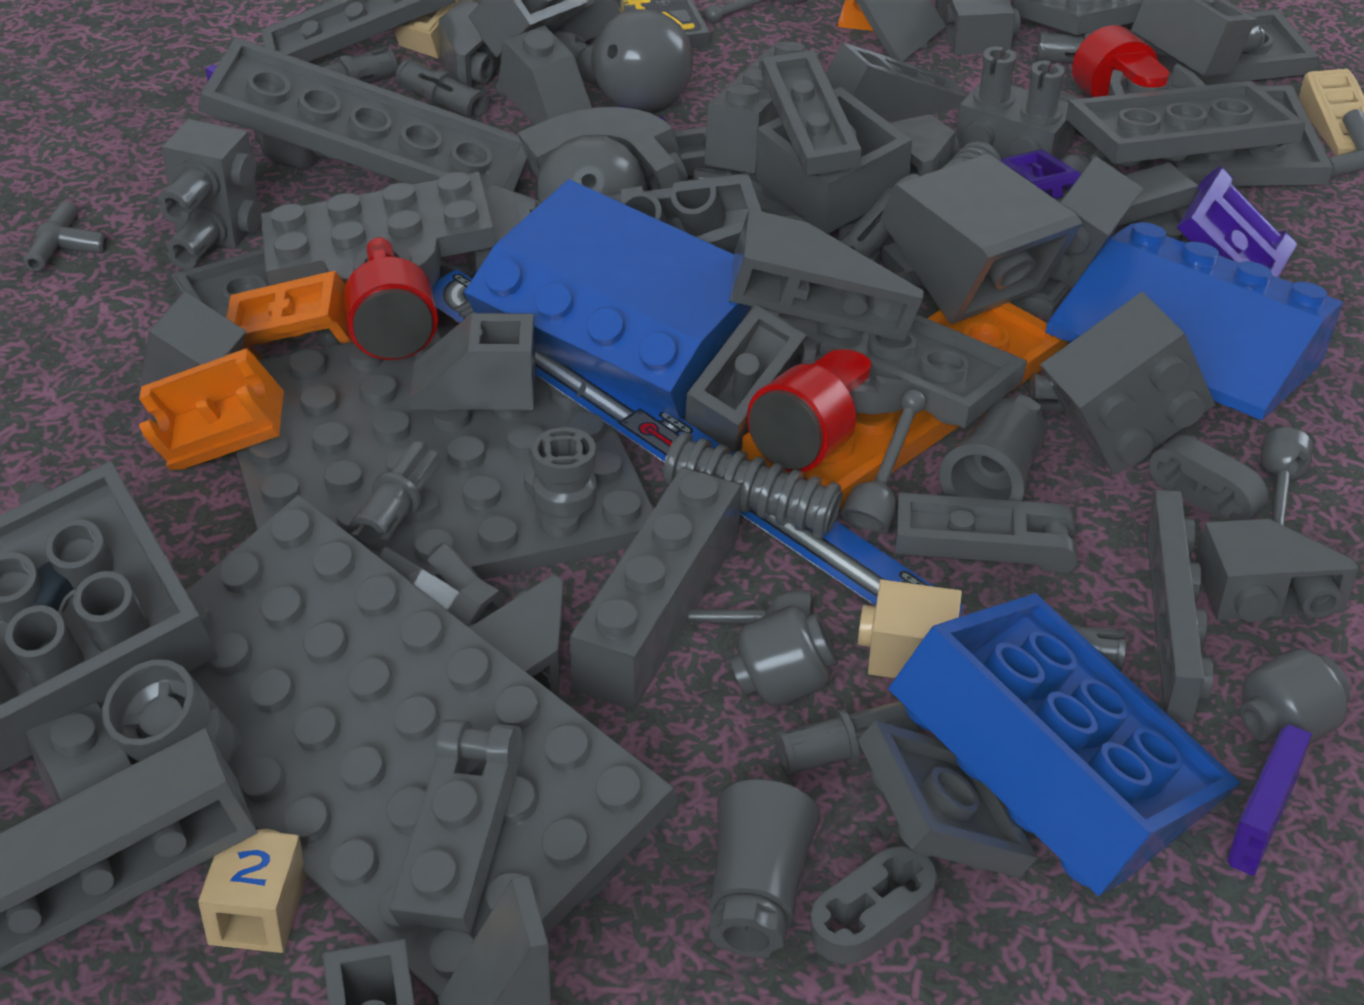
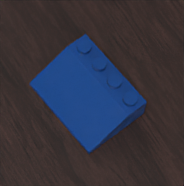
[464,179,751,420]
[1045,222,1343,420]
[888,593,1241,897]

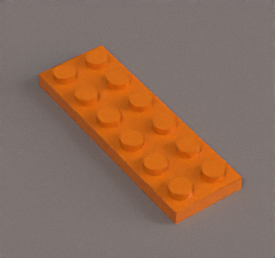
[742,302,1067,509]

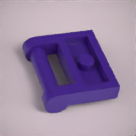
[1176,166,1297,277]

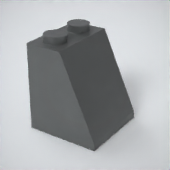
[880,153,1083,325]

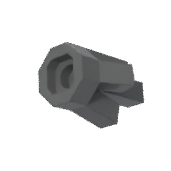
[376,543,506,626]

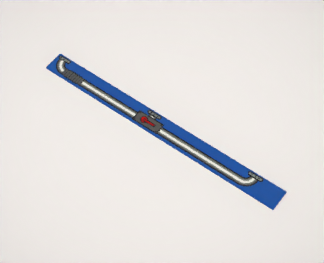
[432,269,963,617]

